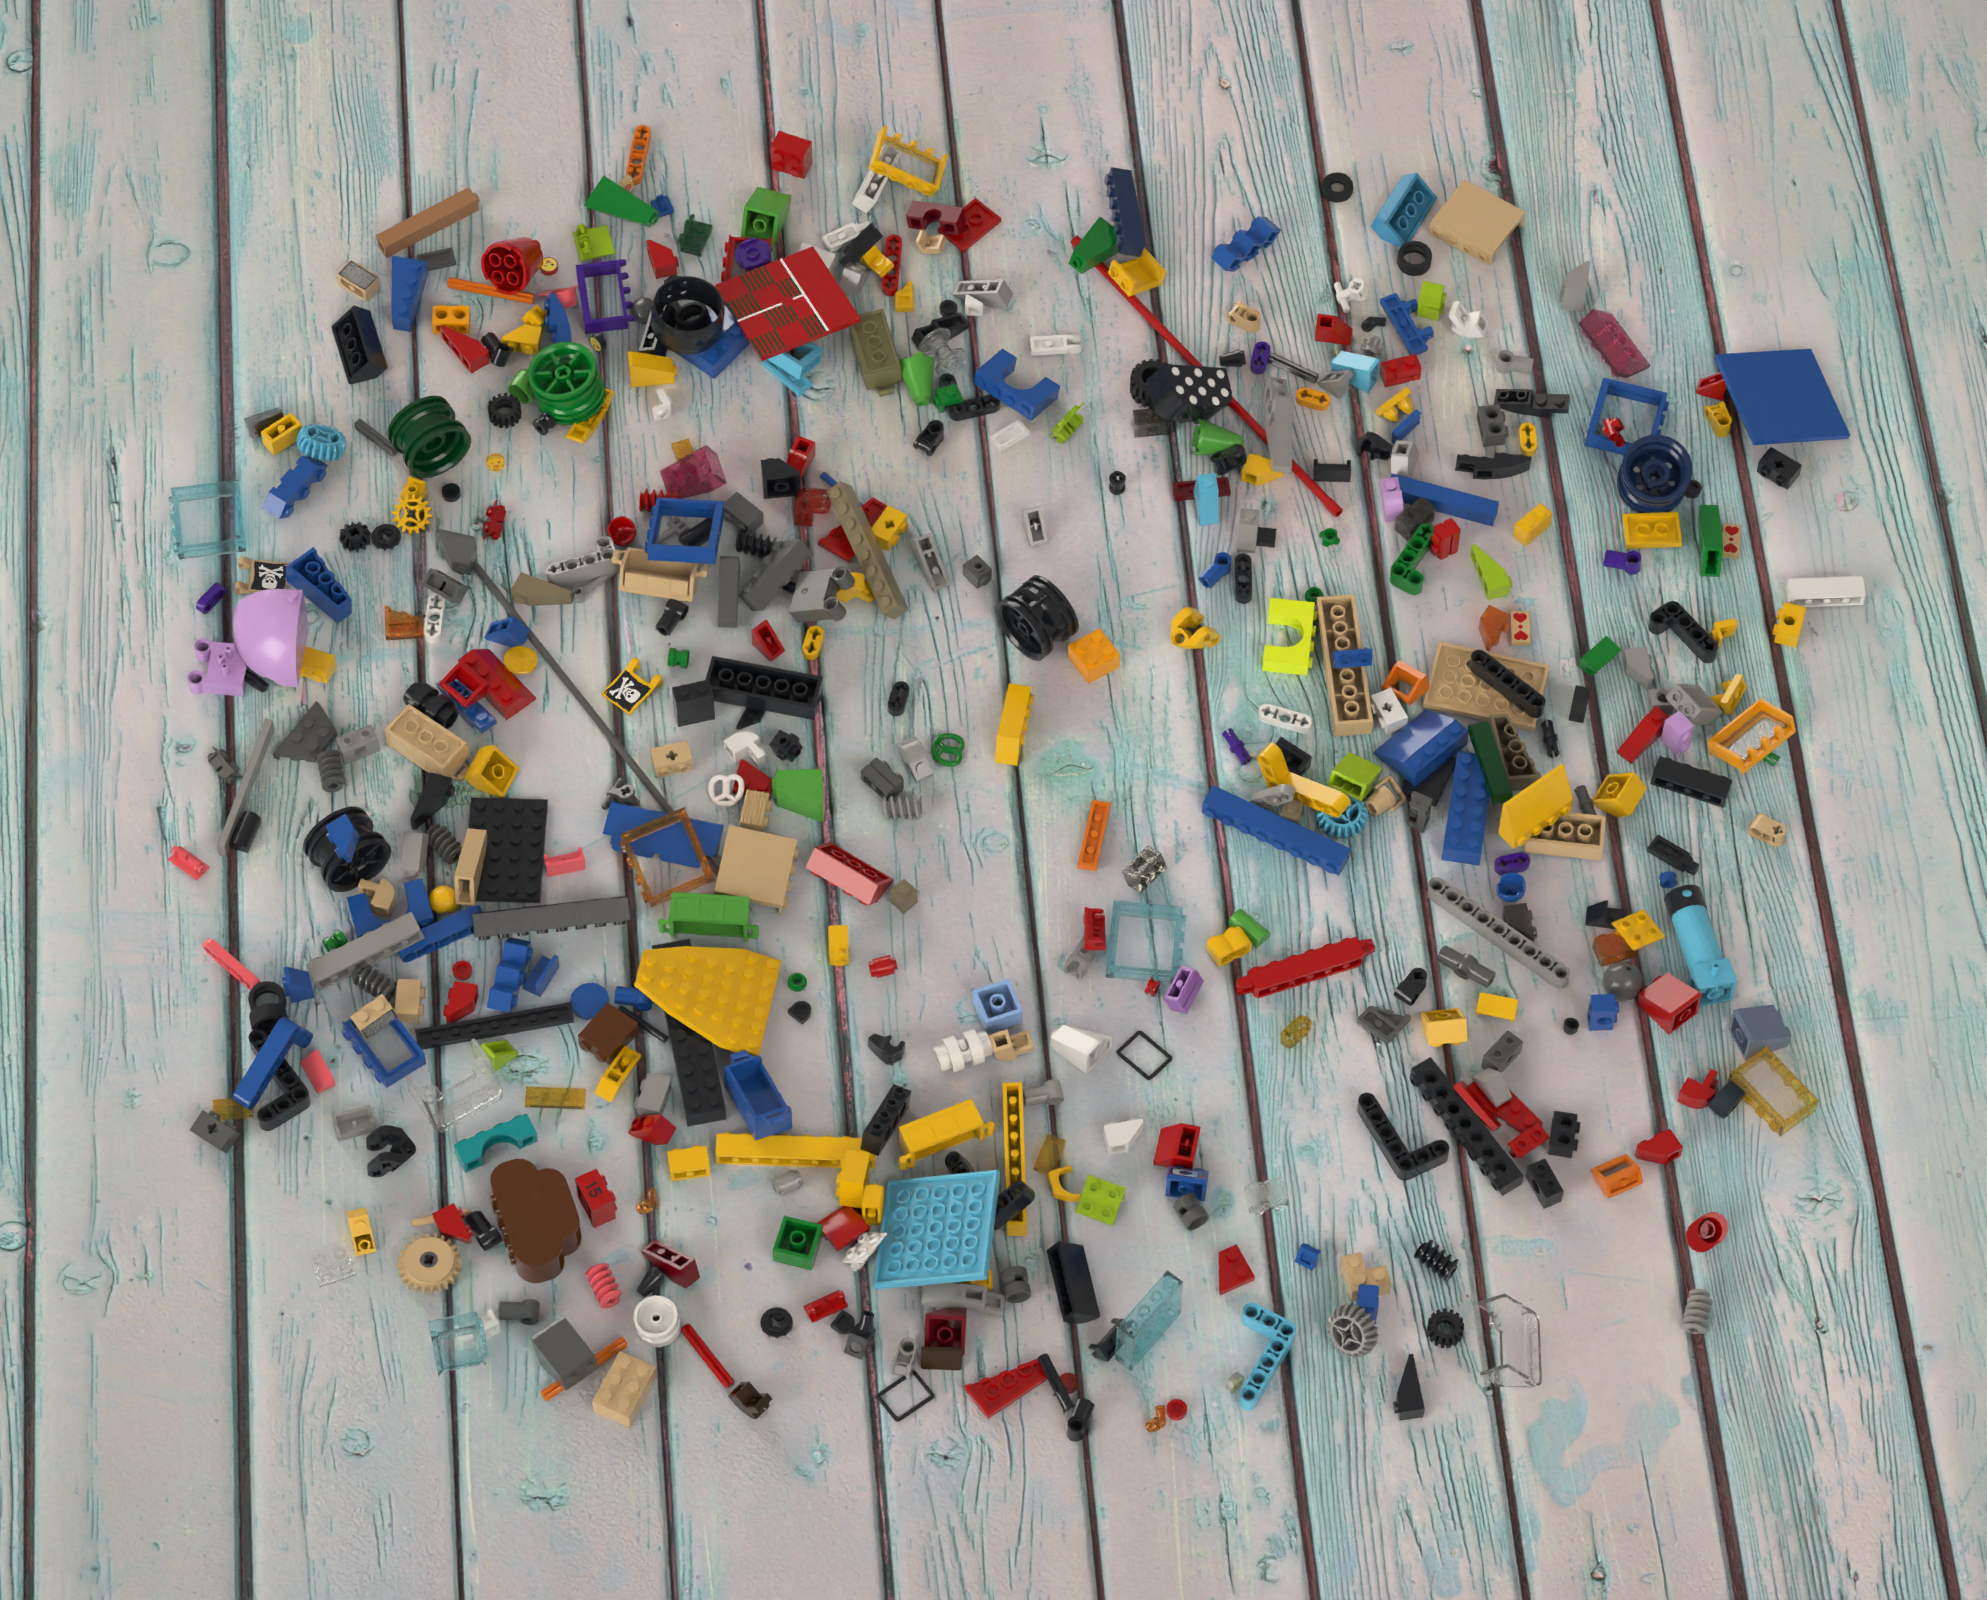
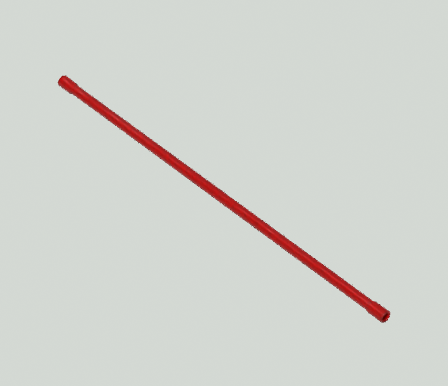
[1071,235,1343,517]

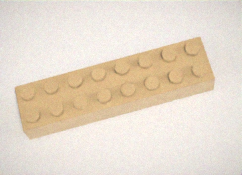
[1316,594,1373,737]

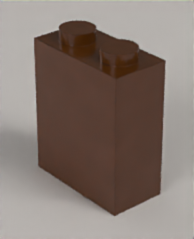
[578,1002,639,1065]

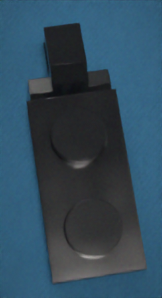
[839,223,883,267]
[1647,835,1699,876]

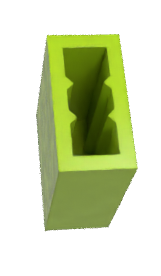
[1327,752,1383,801]

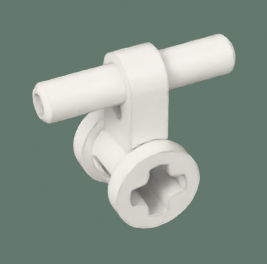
[1334,279,1369,313]

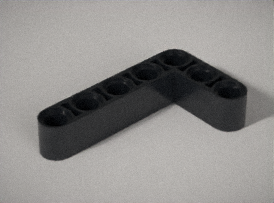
[249,1029,311,1131]
[1357,1092,1450,1181]
[945,1151,1035,1230]

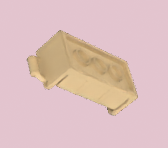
[611,547,710,602]
[384,704,470,782]

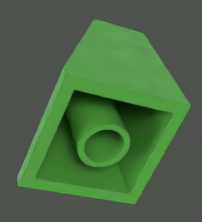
[741,187,792,246]
[772,769,824,822]

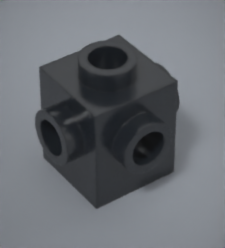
[769,730,803,762]

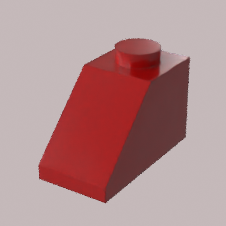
[646,240,679,279]

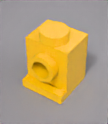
[400,476,427,506]

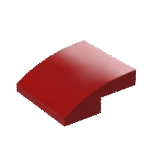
[816,1206,870,1252]

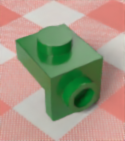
[933,384,962,413]

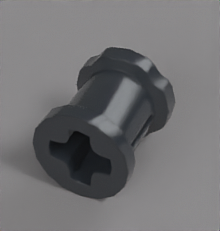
[1109,471,1126,495]

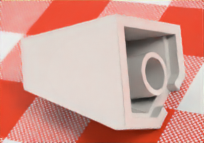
[1050,1025,1112,1074]

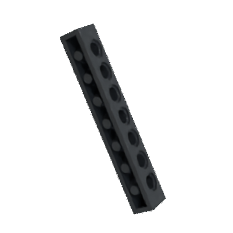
[1410,1057,1524,1196]

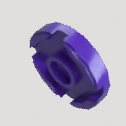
[735,238,771,270]

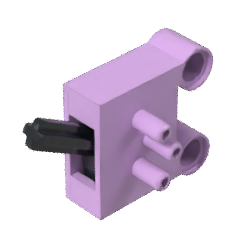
[188,638,269,697]

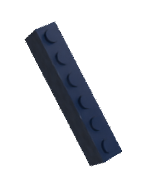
[1104,167,1146,257]

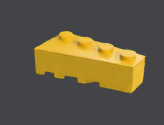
[995,683,1034,766]

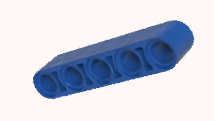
[398,905,483,963]

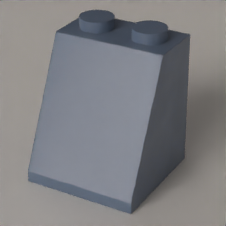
[1729,1005,1791,1061]

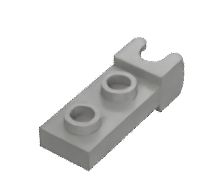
[1064,935,1106,980]

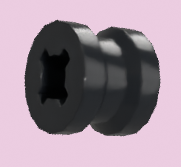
[533,412,556,435]

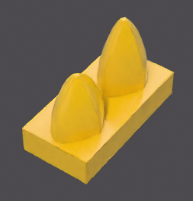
[1374,387,1413,422]
[1710,674,1747,715]

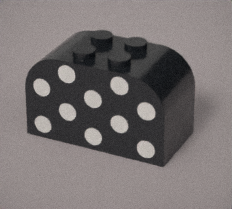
[1147,364,1232,424]

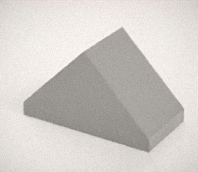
[1022,506,1048,546]
[1472,1068,1512,1108]

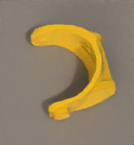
[1047,1165,1081,1202]

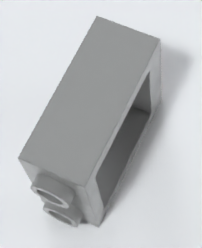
[1665,684,1723,725]

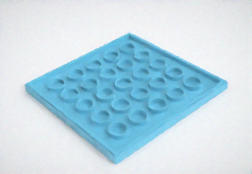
[873,1170,1001,1289]

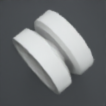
[633,1295,681,1347]

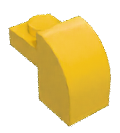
[836,572,875,603]

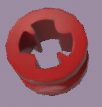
[1144,977,1161,997]

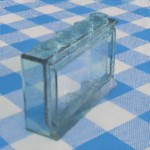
[428,1311,489,1377]

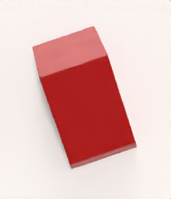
[1695,372,1727,401]
[751,620,785,661]

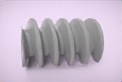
[883,795,922,820]
[1681,1289,1713,1334]

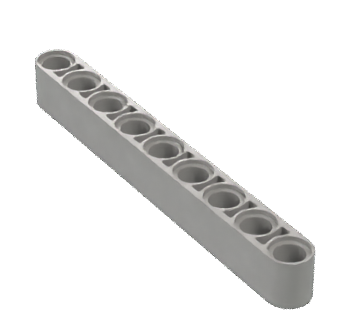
[1427,877,1570,989]

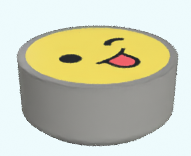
[1225,1372,1244,1393]

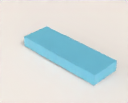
[761,360,812,396]

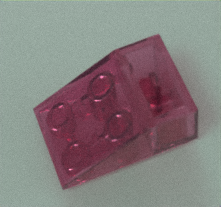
[660,445,727,499]

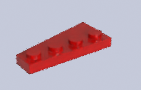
[818,497,887,563]
[1468,1081,1543,1134]
[964,1359,1048,1419]

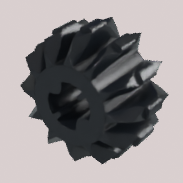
[339,521,371,553]

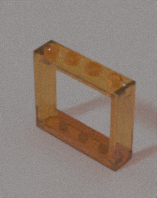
[619,807,715,907]

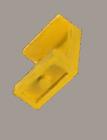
[1108,248,1167,297]

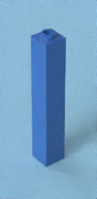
[1390,473,1499,527]

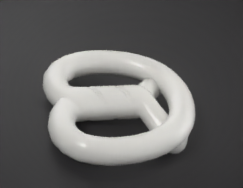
[708,774,745,807]

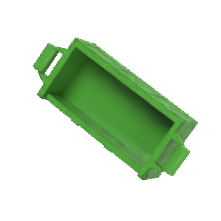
[658,892,759,942]

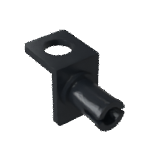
[844,1310,876,1359]

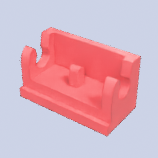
[544,847,586,877]

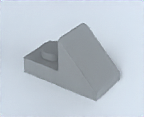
[1317,369,1354,398]

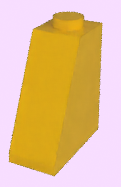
[627,351,678,388]

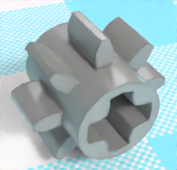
[1360,335,1384,358]

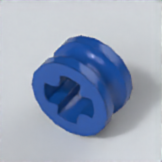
[1659,871,1677,888]

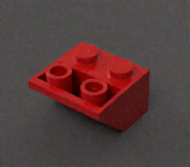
[1153,1123,1201,1169]

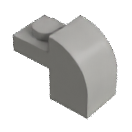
[896,737,933,781]

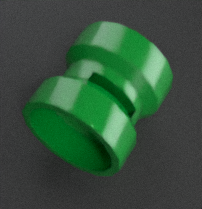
[667,648,690,669]
[322,929,348,952]

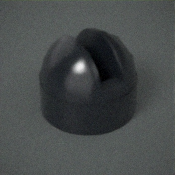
[1563,1018,1580,1035]

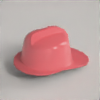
[538,285,579,309]

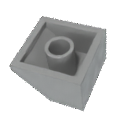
[1559,261,1590,312]

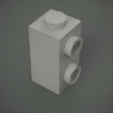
[400,831,429,876]

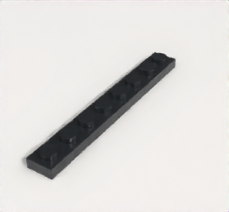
[415,1002,574,1050]

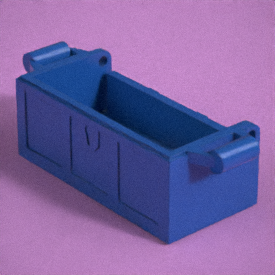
[724,1050,792,1140]

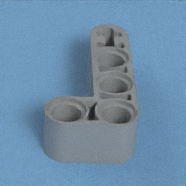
[545,536,619,587]

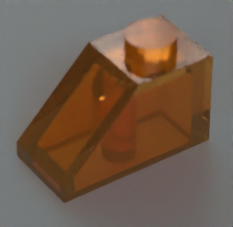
[1592,933,1639,967]

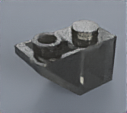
[1502,903,1537,942]

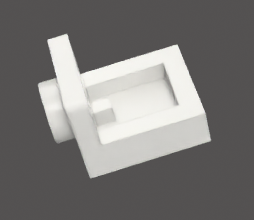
[652,388,672,421]

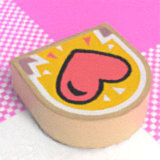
[618,174,634,192]

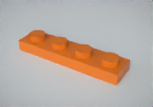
[1077,799,1111,871]

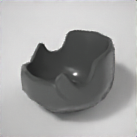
[630,297,653,325]

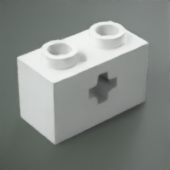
[1370,688,1408,735]

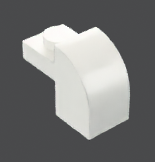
[1449,301,1489,338]
[724,731,766,768]

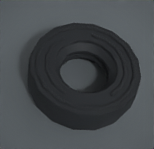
[1321,172,1353,203]

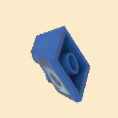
[1165,1166,1209,1202]

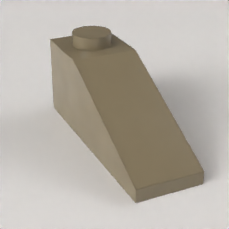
[511,572,573,606]

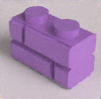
[1163,966,1204,1014]

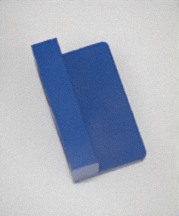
[523,955,560,997]

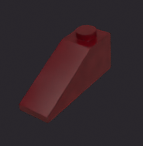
[641,1239,700,1289]

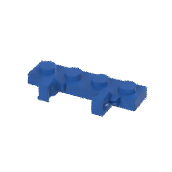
[1380,293,1434,355]

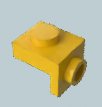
[521,304,547,326]

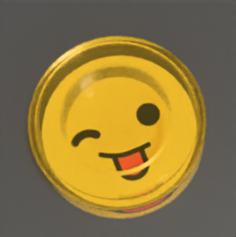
[486,453,505,472]

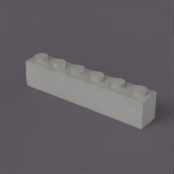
[306,912,425,991]

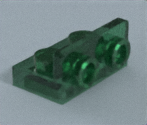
[678,214,713,257]

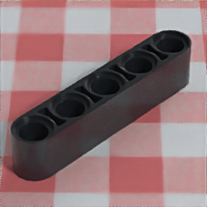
[1469,650,1546,718]

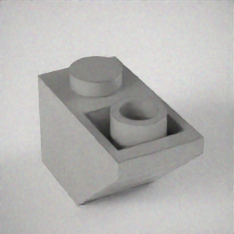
[839,263,871,295]
[1391,440,1419,478]
[1622,647,1655,689]

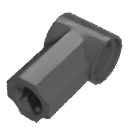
[499,1299,540,1325]

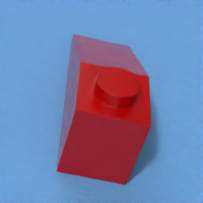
[440,325,490,374]
[1617,706,1670,764]

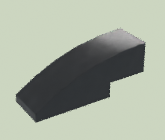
[911,312,971,351]

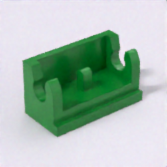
[1577,636,1621,677]

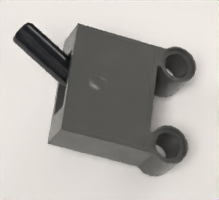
[782,566,855,623]

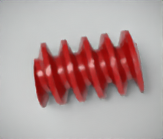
[639,488,679,512]

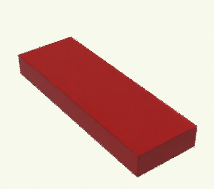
[1453,1081,1502,1131]

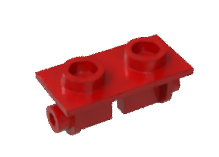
[482,500,506,540]
[1507,1122,1550,1159]
[803,1290,848,1323]

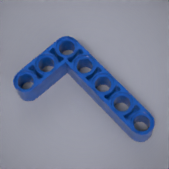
[233,1017,313,1110]

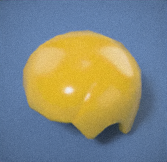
[428,885,459,915]

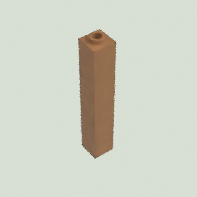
[376,187,480,258]

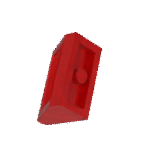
[439,660,489,709]

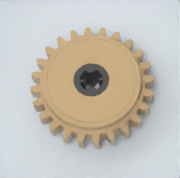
[397,1233,462,1295]

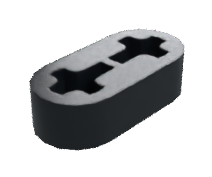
[888,681,909,716]

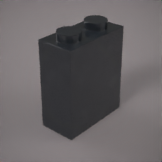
[672,680,715,727]

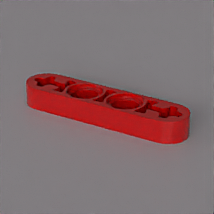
[882,234,902,296]

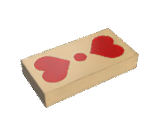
[1722,523,1742,559]
[1510,611,1531,646]

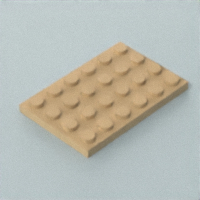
[1423,641,1550,731]

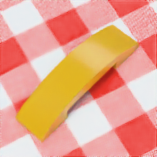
[566,388,614,443]

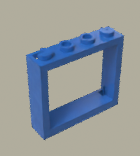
[1585,377,1669,461]
[644,497,724,564]

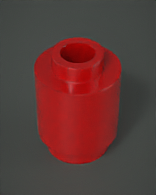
[868,955,898,978]

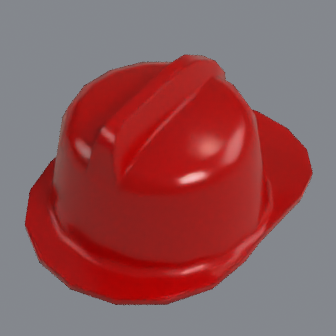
[1686,1212,1728,1252]

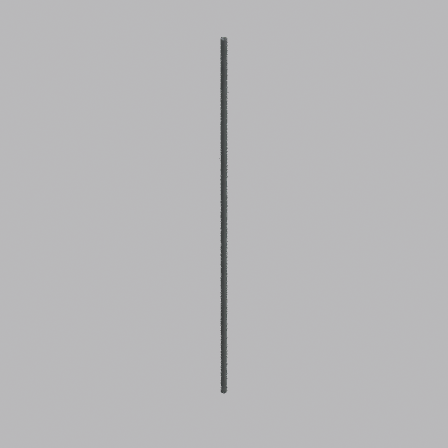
[473,563,752,912]

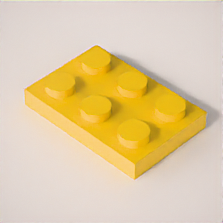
[1622,512,1682,549]

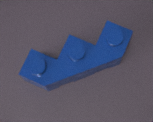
[1211,216,1281,272]
[262,456,328,519]
[487,937,533,1012]

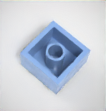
[972,979,1023,1034]

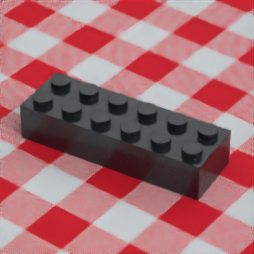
[705,656,823,720]

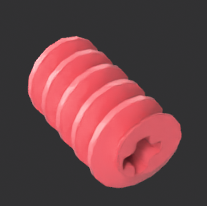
[585,1263,622,1309]

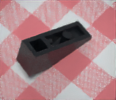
[410,772,455,830]
[1393,1354,1425,1421]

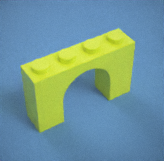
[1262,598,1318,675]

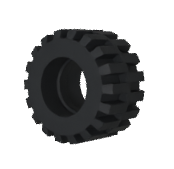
[1130,359,1168,409]

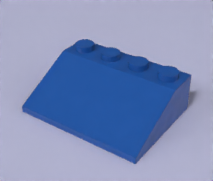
[675,304,750,379]
[1373,709,1469,787]

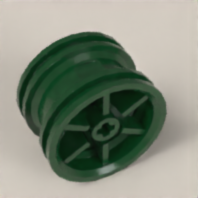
[387,396,471,478]

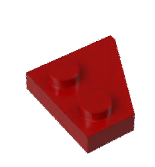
[733,759,773,799]
[1218,1244,1255,1295]

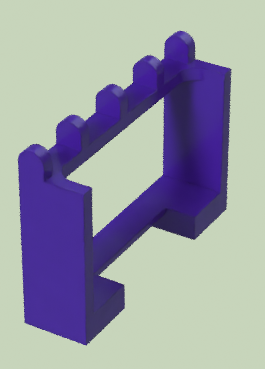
[576,259,635,334]

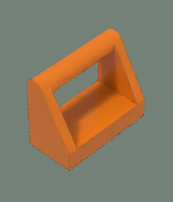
[1382,660,1430,705]
[1591,1154,1643,1198]

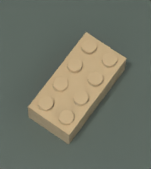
[1524,812,1606,861]

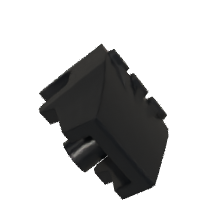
[1357,431,1392,461]
[868,1033,905,1066]

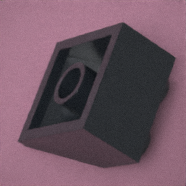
[761,458,801,499]

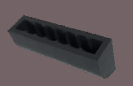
[1046,1241,1100,1324]

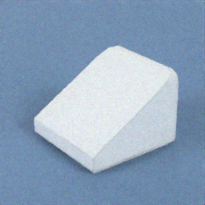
[965,294,983,316]

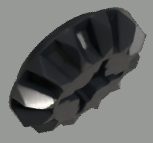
[371,524,401,551]
[760,1308,793,1339]

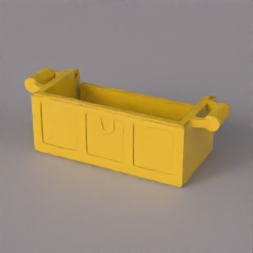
[899,1099,995,1170]

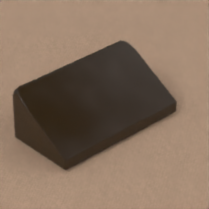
[921,1347,962,1370]

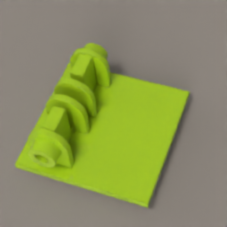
[572,224,615,261]
[1050,402,1084,444]
[1075,1175,1126,1226]

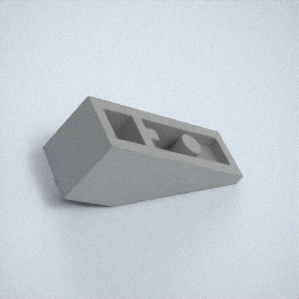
[952,279,1013,308]
[910,533,951,592]

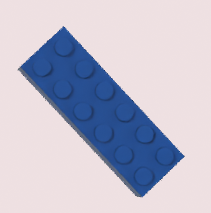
[1441,751,1490,866]

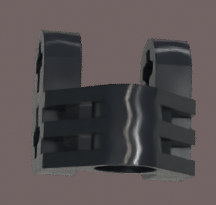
[366,1125,416,1178]

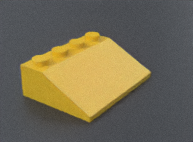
[1498,763,1573,849]

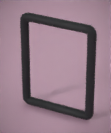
[1116,1031,1172,1080]
[876,1370,935,1422]

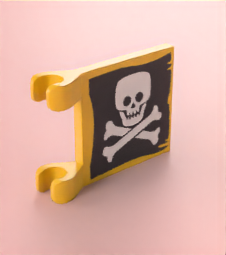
[601,657,663,716]

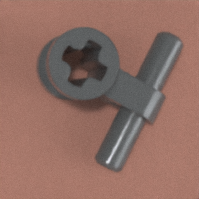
[601,778,640,810]

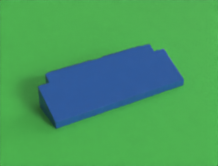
[603,802,724,868]

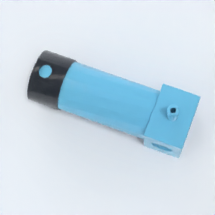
[1664,884,1737,1007]

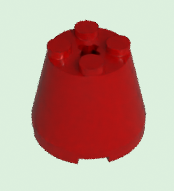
[481,237,543,295]

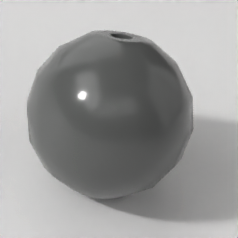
[1602,961,1643,1002]

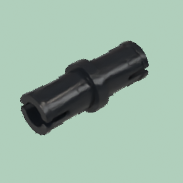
[1541,720,1560,758]

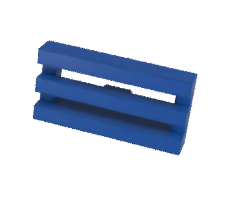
[1391,409,1421,444]

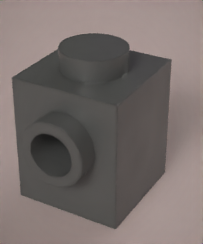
[963,555,992,589]

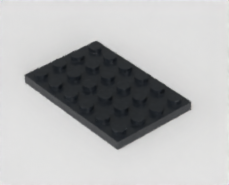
[468,797,548,903]

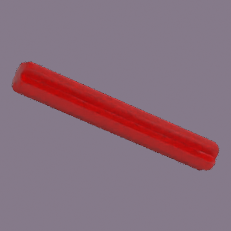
[681,1323,734,1389]

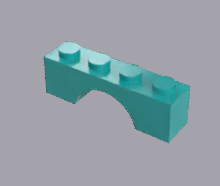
[454,1113,538,1173]

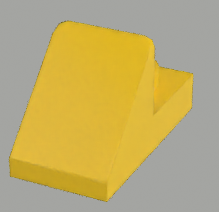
[859,245,894,278]

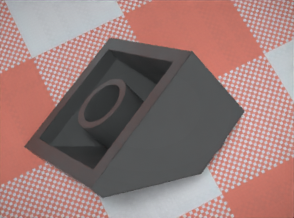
[438,529,477,575]

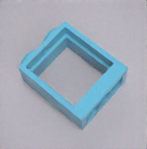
[767,342,824,380]

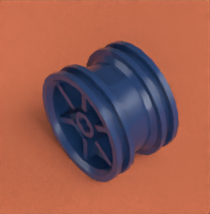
[1617,435,1693,513]

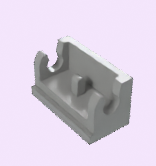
[331,1105,376,1142]

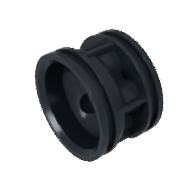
[995,575,1079,661]

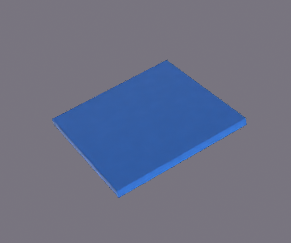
[1714,349,1850,445]

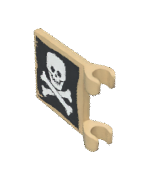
[235,556,289,595]

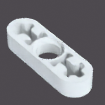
[424,593,446,643]
[1258,704,1312,734]

